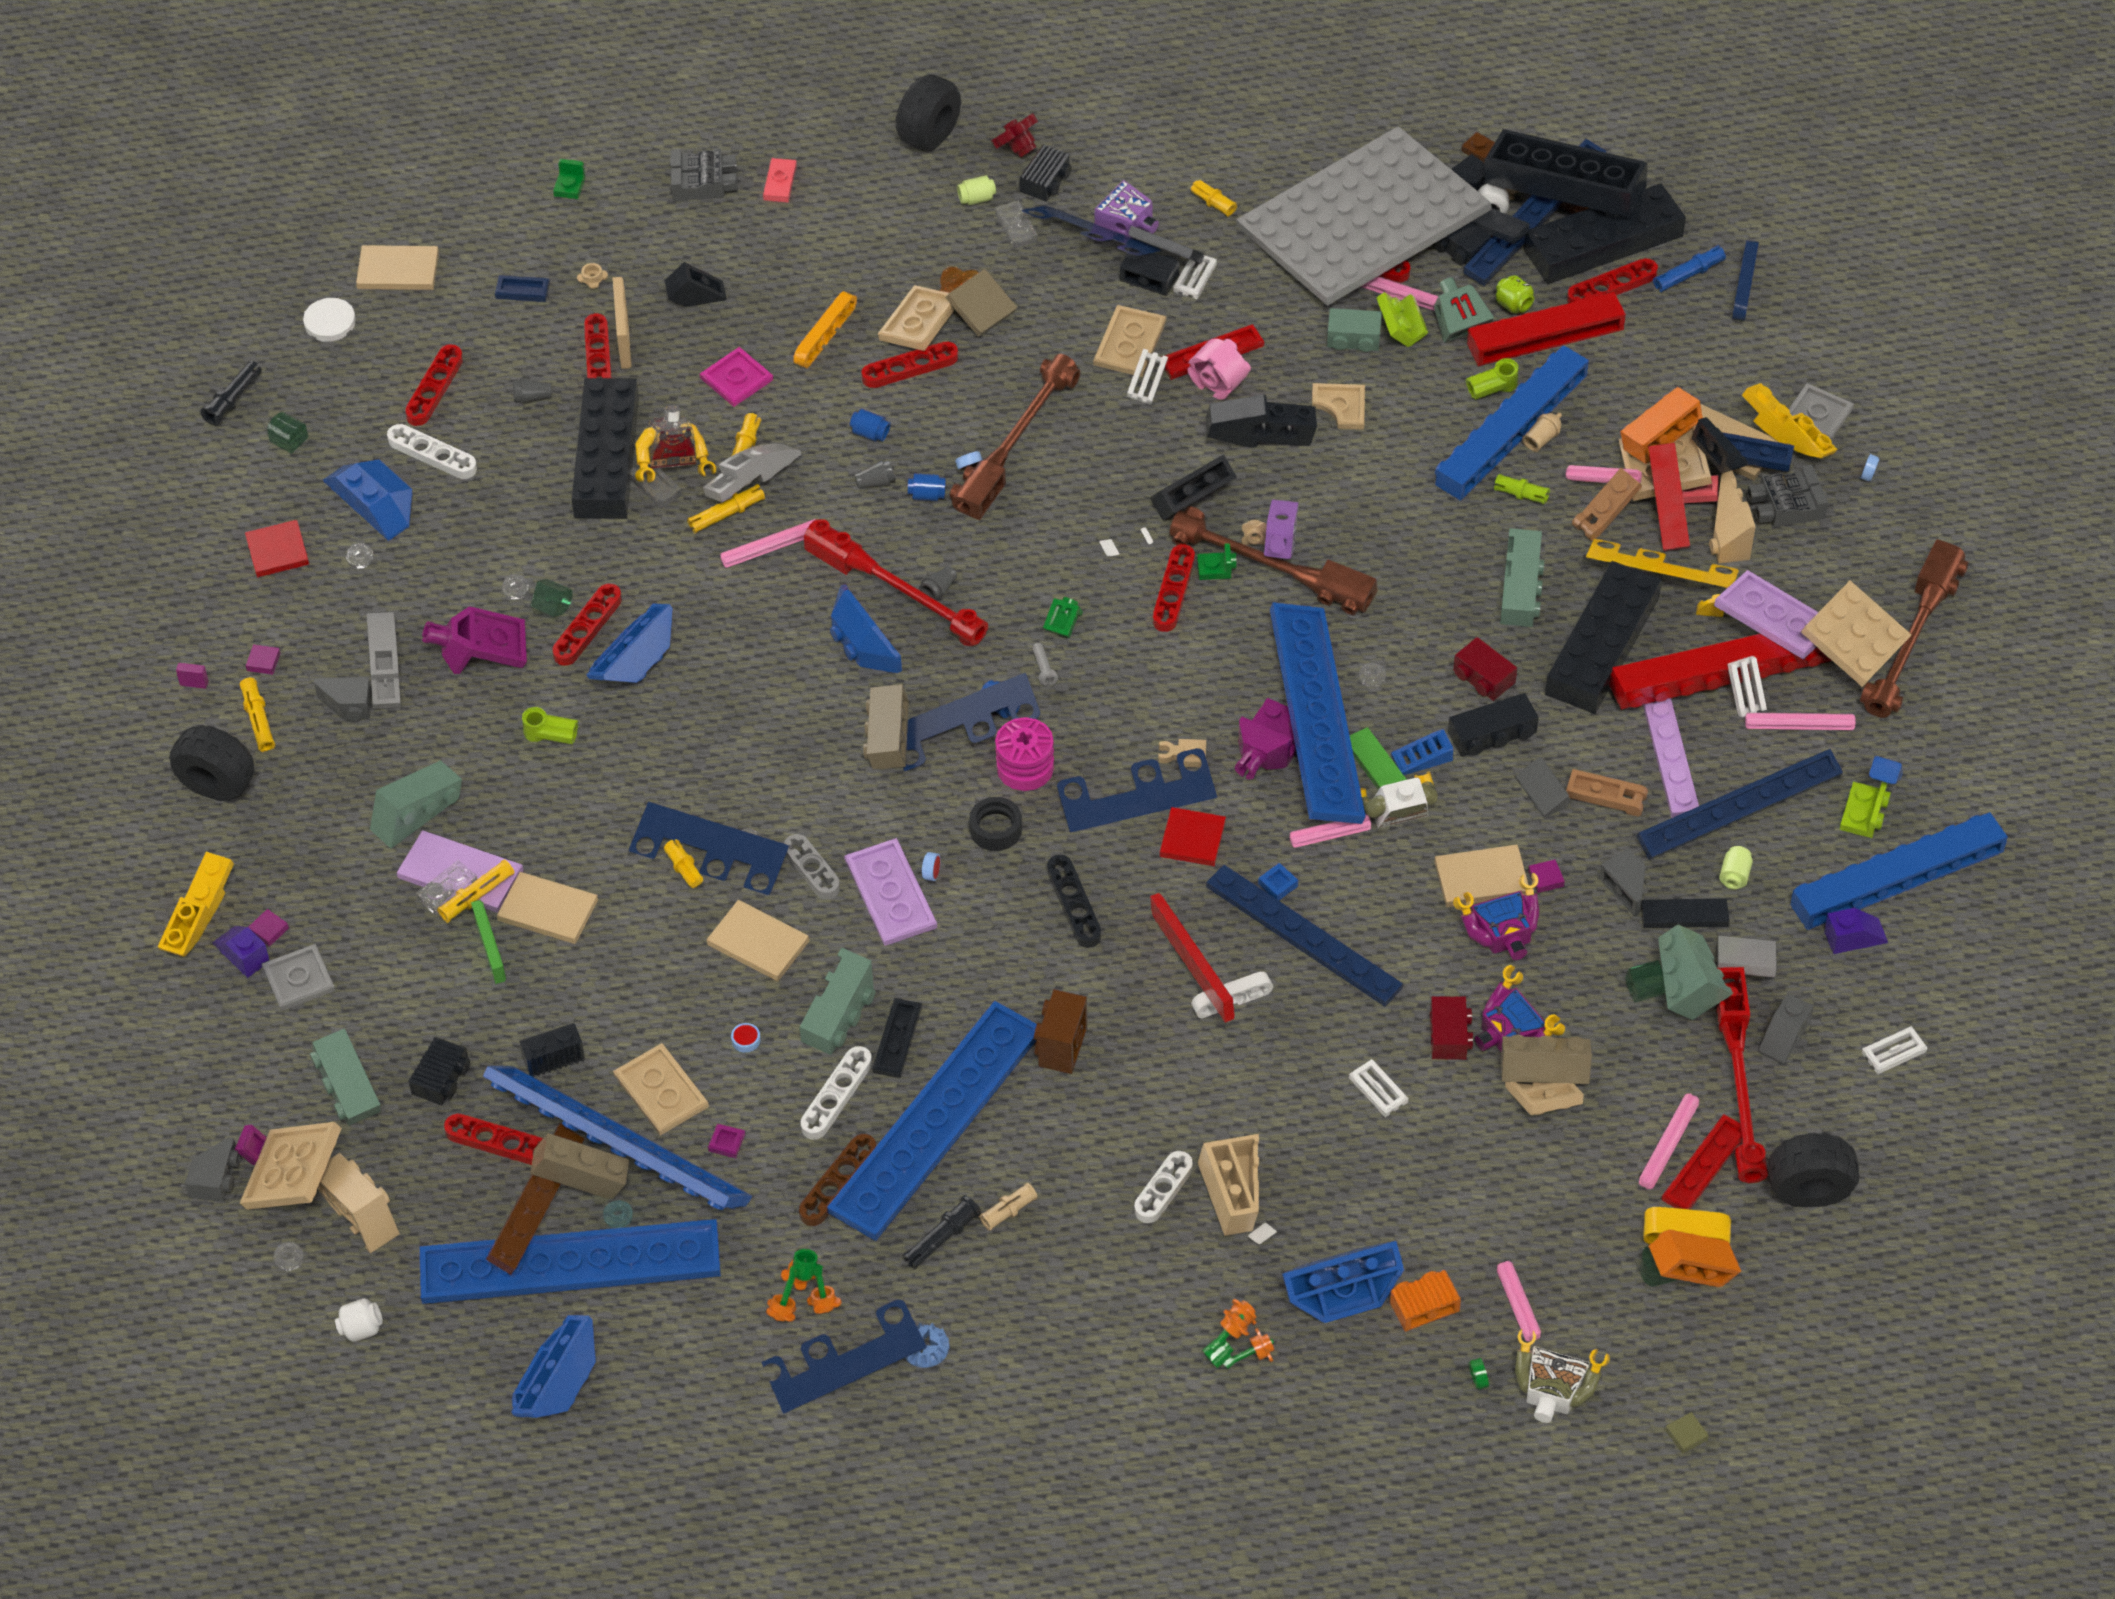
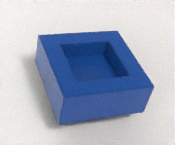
[1258,863,1298,900]

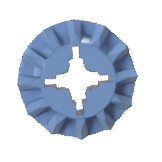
[905,1323,949,1368]

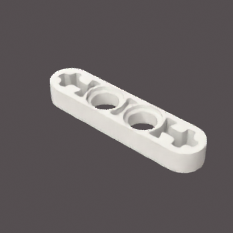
[387,424,477,479]
[801,1046,872,1140]

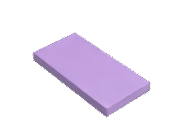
[1714,570,1818,659]
[397,830,523,913]
[844,838,937,946]

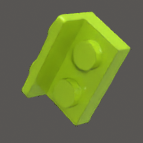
[1377,292,1428,347]
[1839,781,1891,838]

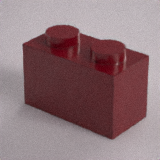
[1453,637,1518,701]
[1430,996,1473,1060]

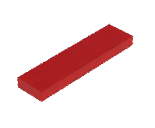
[1162,324,1264,380]
[1648,443,1690,551]
[1661,1114,1742,1210]

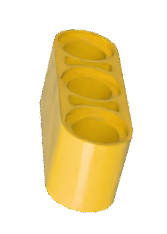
[1643,1207,1731,1244]

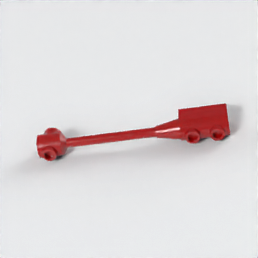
[804,519,988,646]
[1716,967,1768,1183]

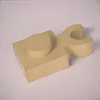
[1158,739,1206,767]

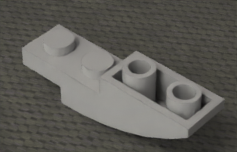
[703,444,802,502]
[367,612,401,709]

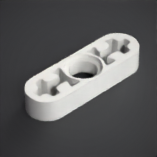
[1191,972,1273,1018]
[1135,1151,1192,1223]

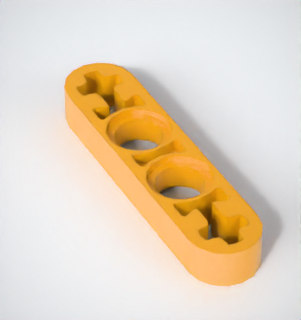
[793,291,857,368]

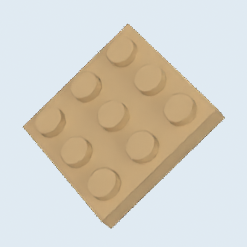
[1619,424,1712,501]
[1801,581,1911,687]
[240,1122,342,1209]

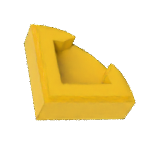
[1696,594,1724,617]

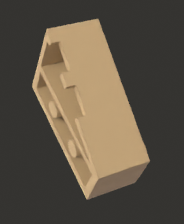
[1198,1134,1259,1236]
[317,1153,400,1253]

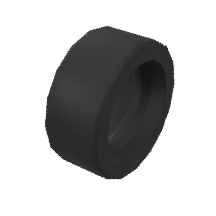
[969,797,1022,851]

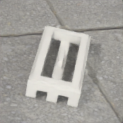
[1173,256,1217,299]
[1126,349,1168,404]
[1728,656,1767,717]
[1862,1026,1927,1075]
[1349,1059,1408,1117]

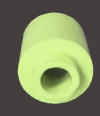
[957,175,996,205]
[1719,846,1753,889]

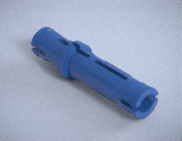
[1653,245,1726,293]

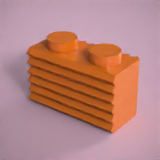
[1390,1270,1461,1332]

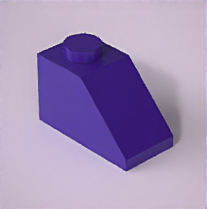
[1824,908,1888,954]
[212,926,270,978]

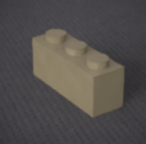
[863,684,909,769]
[1501,1035,1592,1084]
[530,1133,629,1199]

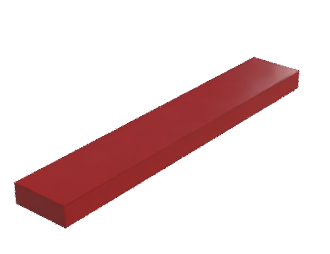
[1150,893,1235,1023]

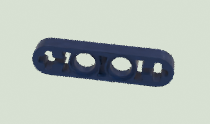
[1732,240,1759,321]

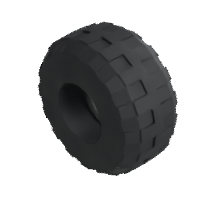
[895,74,961,151]
[169,725,255,802]
[1768,1133,1859,1207]

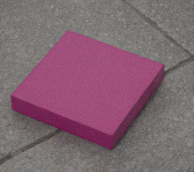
[700,347,773,407]

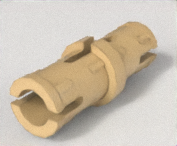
[979,1183,1038,1231]

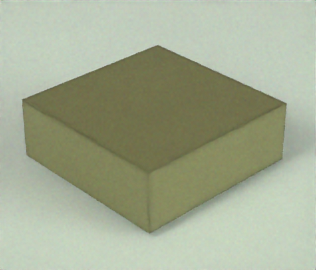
[1665,1412,1709,1454]

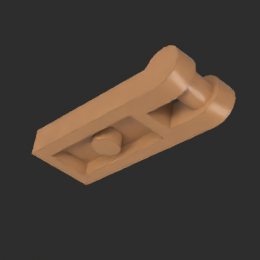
[1572,468,1642,541]
[1566,769,1648,816]

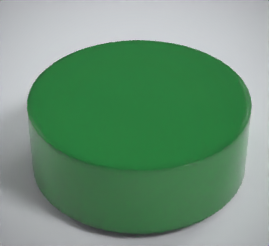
[1469,1358,1489,1390]

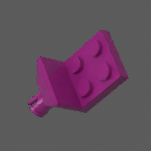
[422,606,527,674]
[1235,698,1297,779]

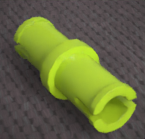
[1494,474,1550,505]

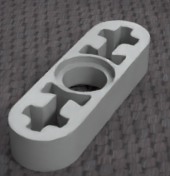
[784,834,840,900]

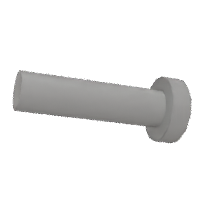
[1032,643,1058,686]

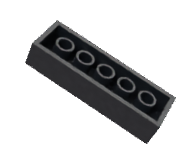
[1485,129,1648,217]
[1524,183,1686,285]
[572,378,639,519]
[1545,561,1662,714]

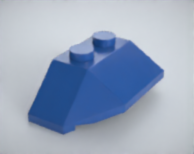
[323,459,413,541]
[830,584,902,673]
[587,604,673,683]
[1282,1241,1404,1323]
[512,1315,596,1418]

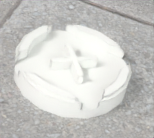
[303,298,356,342]

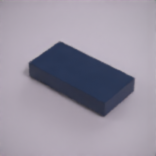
[495,275,550,302]

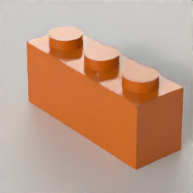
[1620,387,1703,464]
[1649,1229,1741,1287]

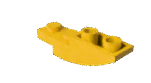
[1742,383,1838,458]
[158,852,234,957]

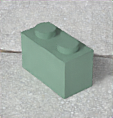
[1327,308,1382,352]

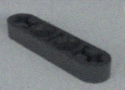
[1047,854,1101,948]

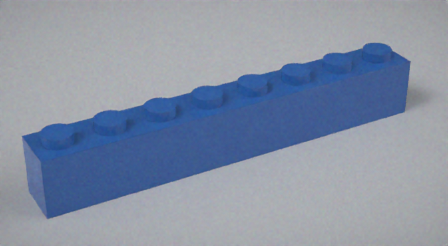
[1435,345,1589,501]
[1790,812,2008,930]

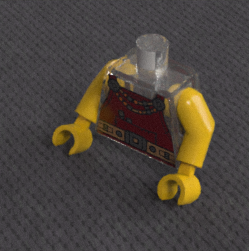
[635,405,716,482]

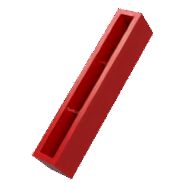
[1467,292,1626,366]

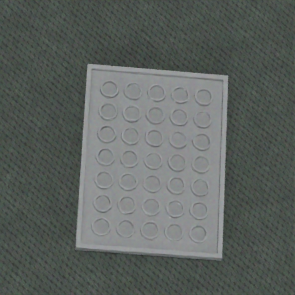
[1236,126,1491,306]

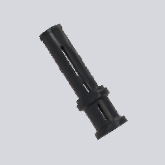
[200,360,262,426]
[902,1195,982,1270]

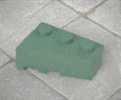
[1500,528,1545,627]
[370,760,462,849]
[1658,924,1733,1020]
[800,947,876,1055]
[309,1028,381,1126]

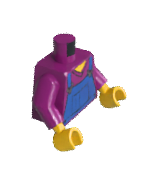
[1453,873,1539,960]
[1475,965,1565,1052]

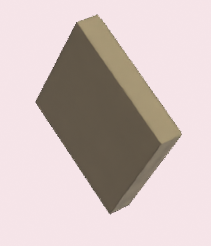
[946,269,1018,337]

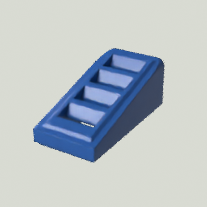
[1391,729,1453,775]
[1869,756,1903,784]

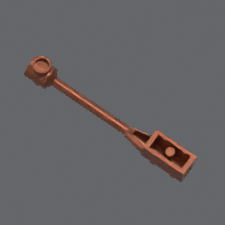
[950,354,1081,520]
[1170,506,1377,615]
[1860,539,1969,718]

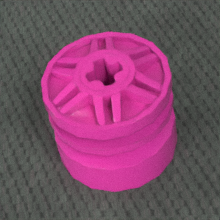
[995,717,1054,791]

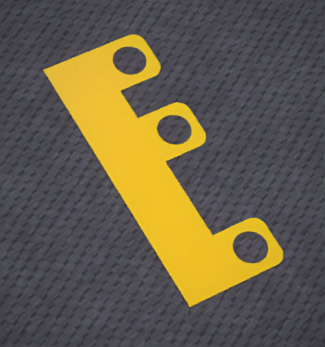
[1586,539,1739,588]

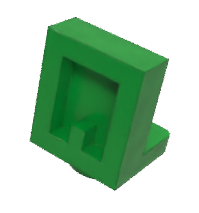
[553,159,586,199]
[1197,543,1236,580]
[1043,597,1083,639]

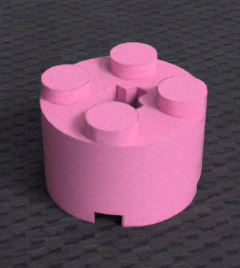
[1188,339,1251,399]

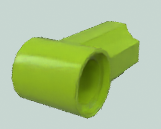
[1466,358,1518,399]
[522,707,578,744]

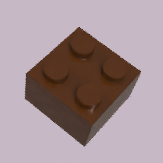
[1034,989,1088,1074]

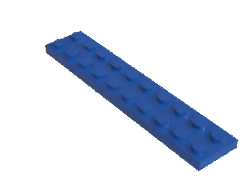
[1270,602,1366,824]
[827,1001,1037,1241]
[483,1066,752,1210]
[420,1219,721,1304]

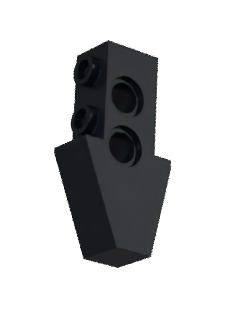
[1206,394,1317,448]

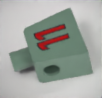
[1434,277,1494,343]

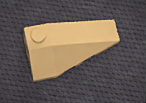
[1709,471,1755,564]

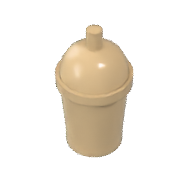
[1522,412,1562,452]

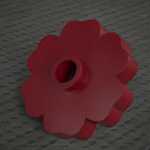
[991,113,1038,157]

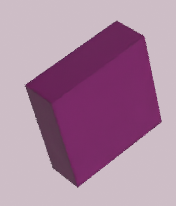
[246,644,281,675]
[176,663,209,689]
[1528,859,1565,893]
[248,909,289,947]
[708,1123,745,1159]
[235,1124,267,1165]

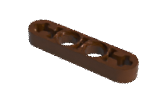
[799,1134,876,1226]

